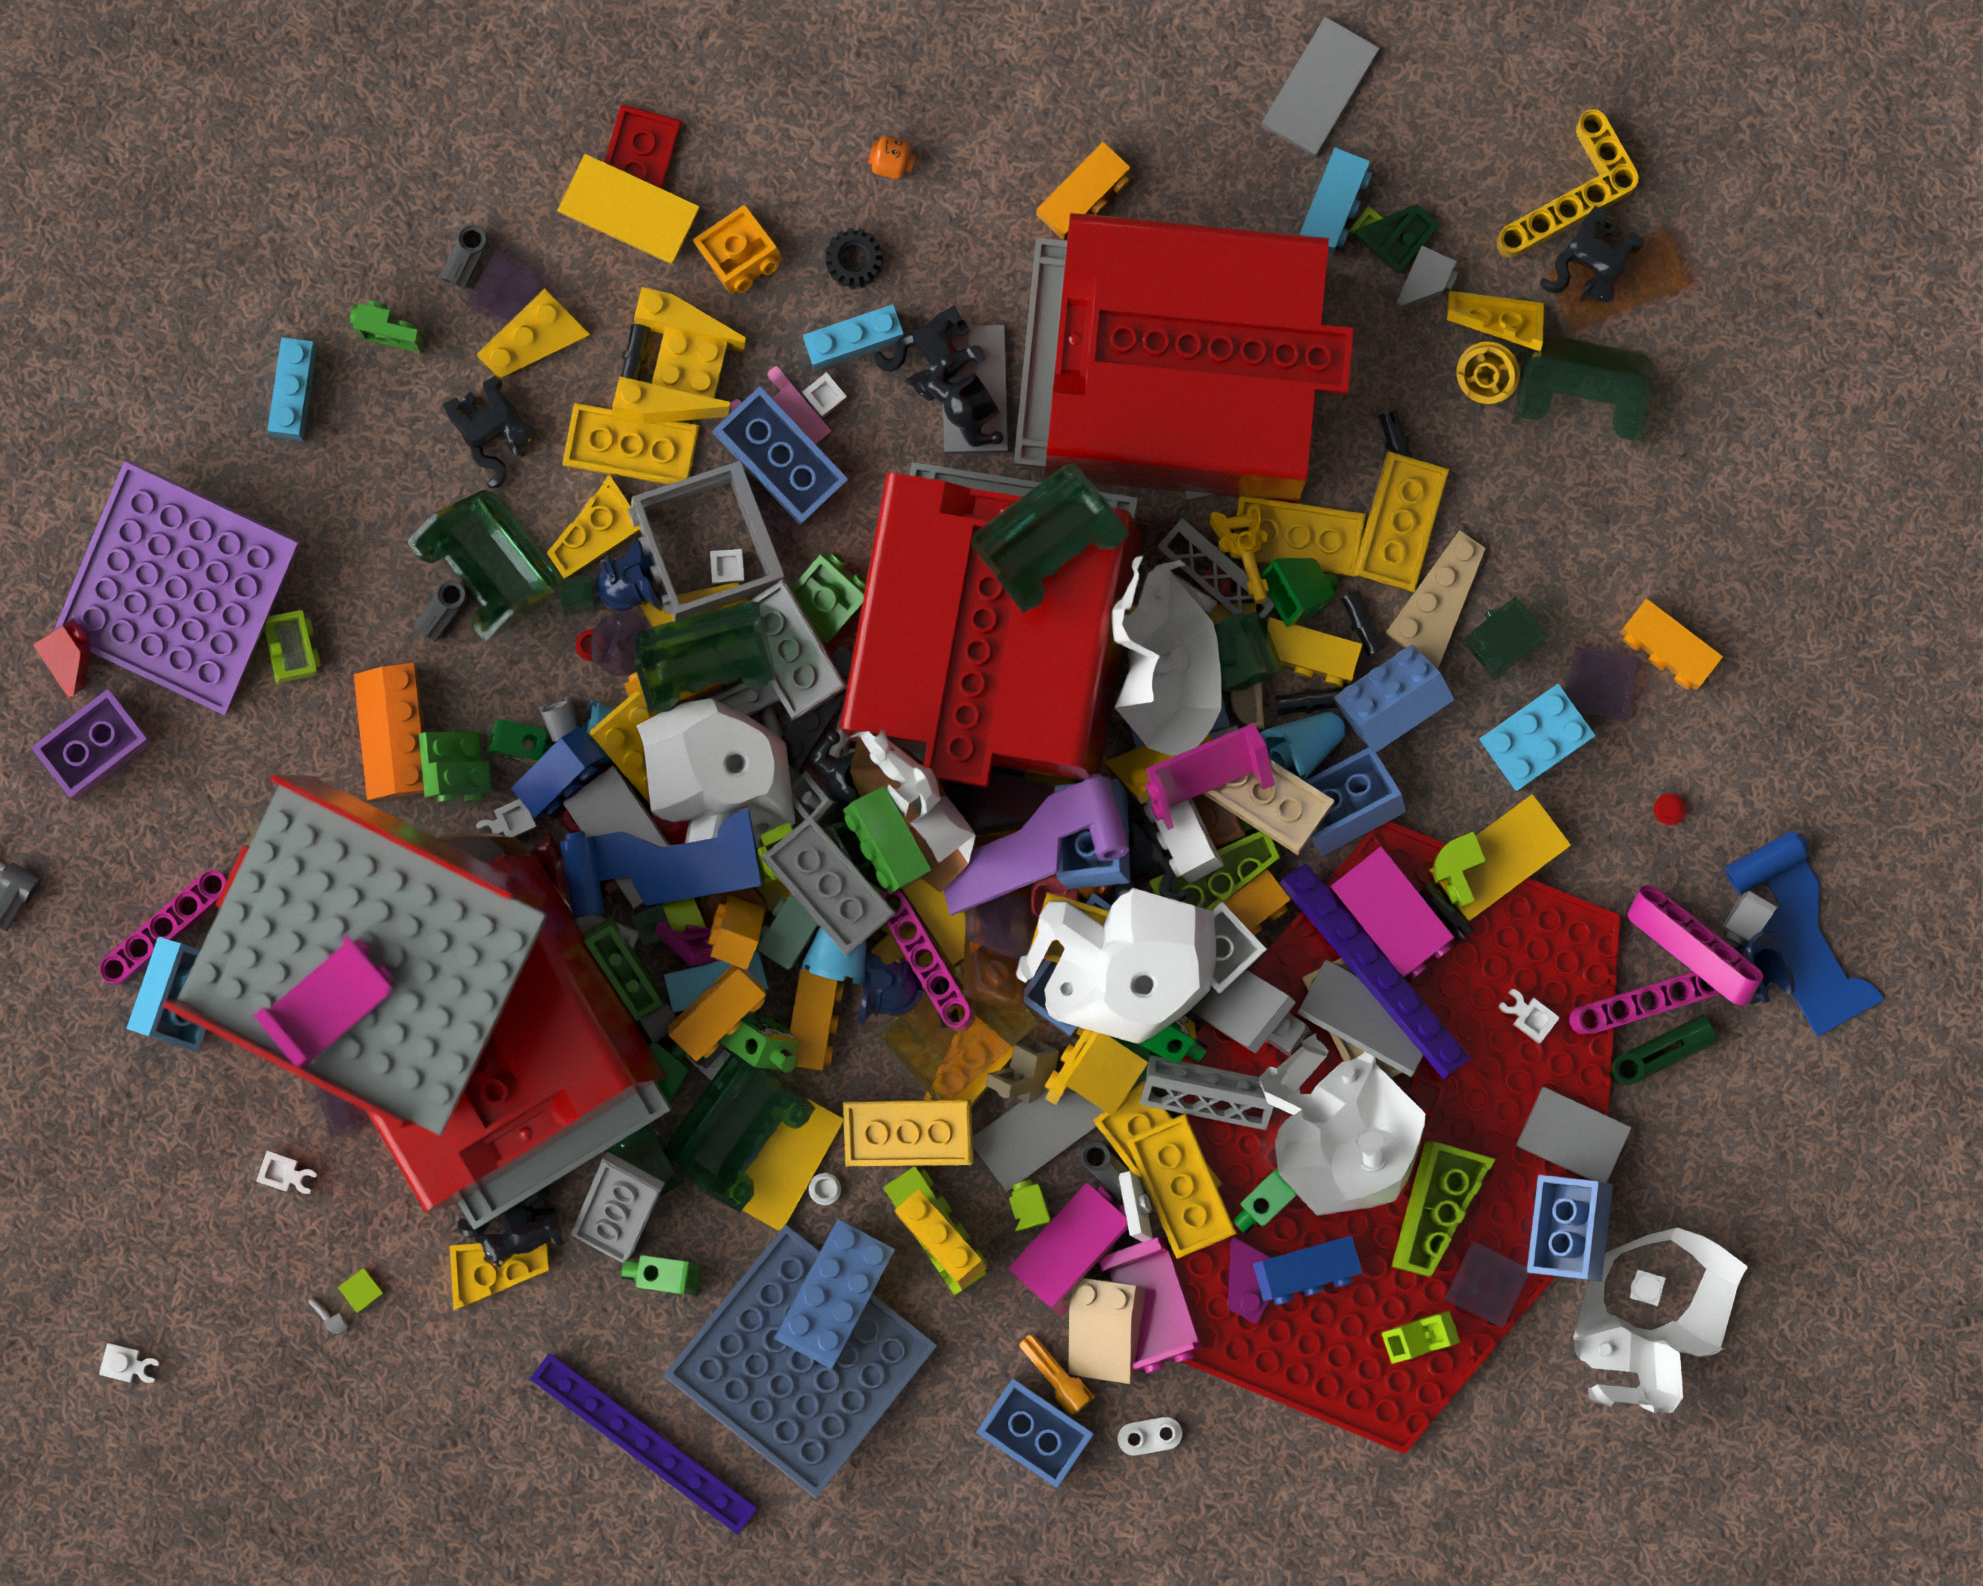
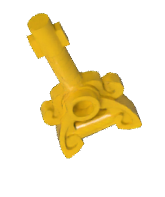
[1209,504,1269,604]

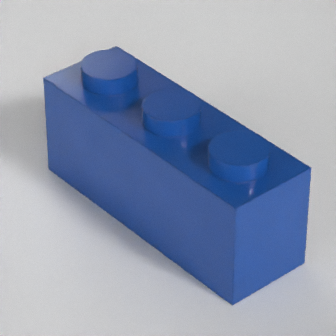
[511,726,604,818]
[1253,1235,1362,1305]

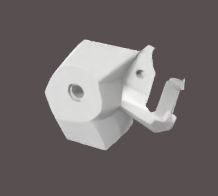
[1112,556,1221,756]
[637,698,795,848]
[1016,888,1216,1044]
[1259,1033,1425,1215]
[1573,1228,1748,1413]

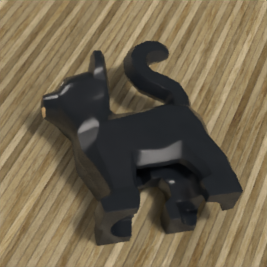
[1540,205,1645,303]
[875,305,986,401]
[442,376,538,489]
[1113,815,1188,902]
[457,1186,564,1267]

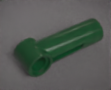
[1610,1014,1718,1086]

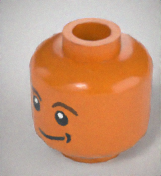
[867,135,916,180]

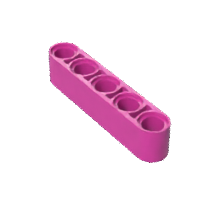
[99,870,228,985]
[1627,885,1763,1006]
[880,890,975,1031]
[1569,971,1719,1035]

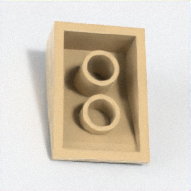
[1069,1278,1146,1385]

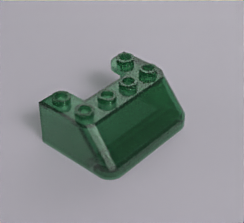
[1511,333,1652,449]
[971,464,1130,614]
[407,490,563,642]
[635,602,774,712]
[667,1052,816,1212]

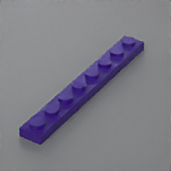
[1280,863,1471,1080]
[530,1353,757,1535]

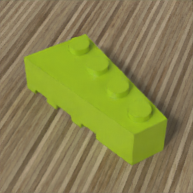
[1392,1141,1495,1276]

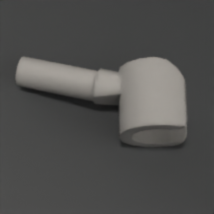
[308,1297,348,1334]

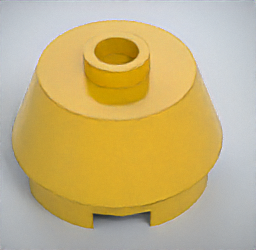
[1456,342,1520,404]

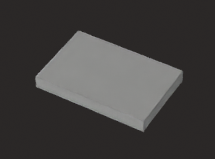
[1516,1087,1631,1183]

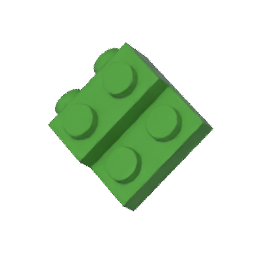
[350,301,424,353]
[791,551,867,644]
[418,731,492,803]

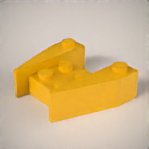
[612,287,746,424]

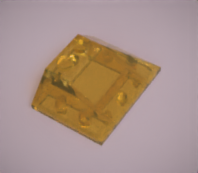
[878,950,1039,1100]

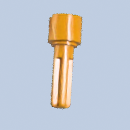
[1020,1334,1095,1418]

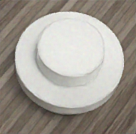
[809,1173,841,1205]

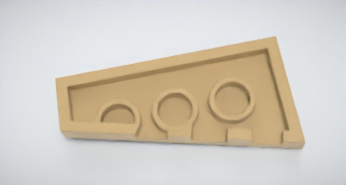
[1385,530,1486,670]

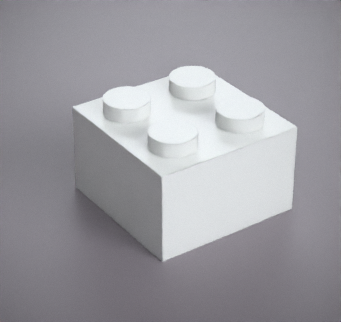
[1211,902,1267,994]

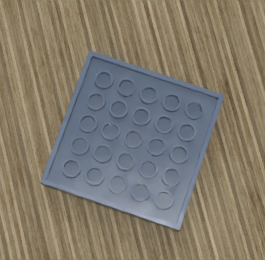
[663,1224,937,1499]

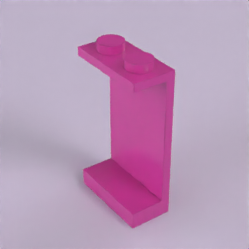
[1145,723,1275,830]
[1330,847,1454,979]
[252,935,395,1070]
[1008,1182,1129,1318]
[1099,1237,1202,1374]

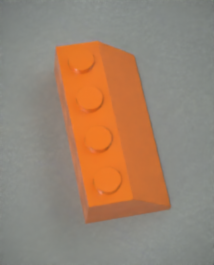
[354,663,425,801]

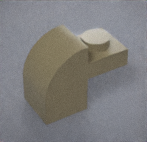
[986,1039,1059,1104]

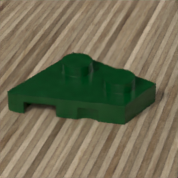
[1353,204,1440,274]

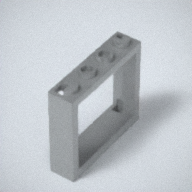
[628,461,785,622]

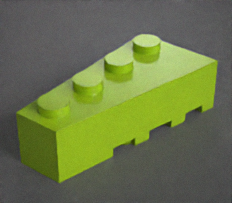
[1147,831,1280,911]
[883,1166,988,1296]

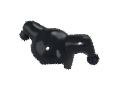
[925,355,1003,447]
[810,731,861,808]

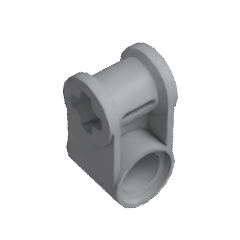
[539,696,579,742]

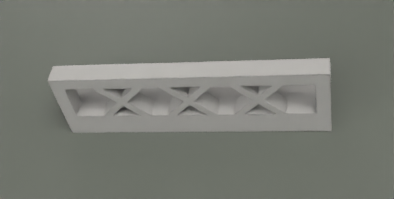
[1157,518,1276,631]
[1140,1055,1274,1130]

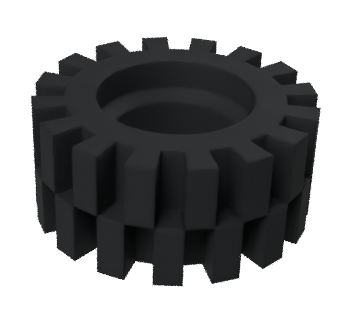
[825,228,883,289]

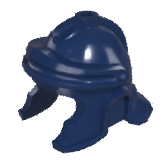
[595,540,663,611]
[1734,930,1795,1004]
[858,950,923,1025]

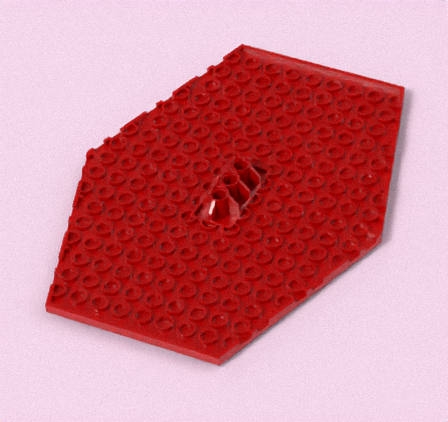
[1170,821,1620,1454]

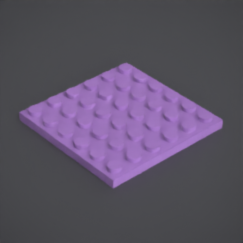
[54,460,301,715]

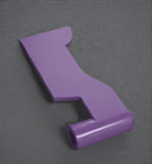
[943,773,1129,916]

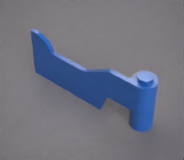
[560,809,763,918]
[1724,830,1884,1037]

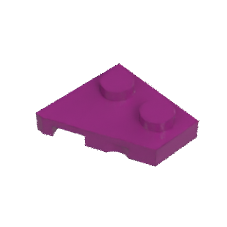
[655,922,721,966]
[1228,1237,1270,1324]

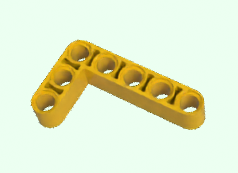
[1496,109,1639,258]

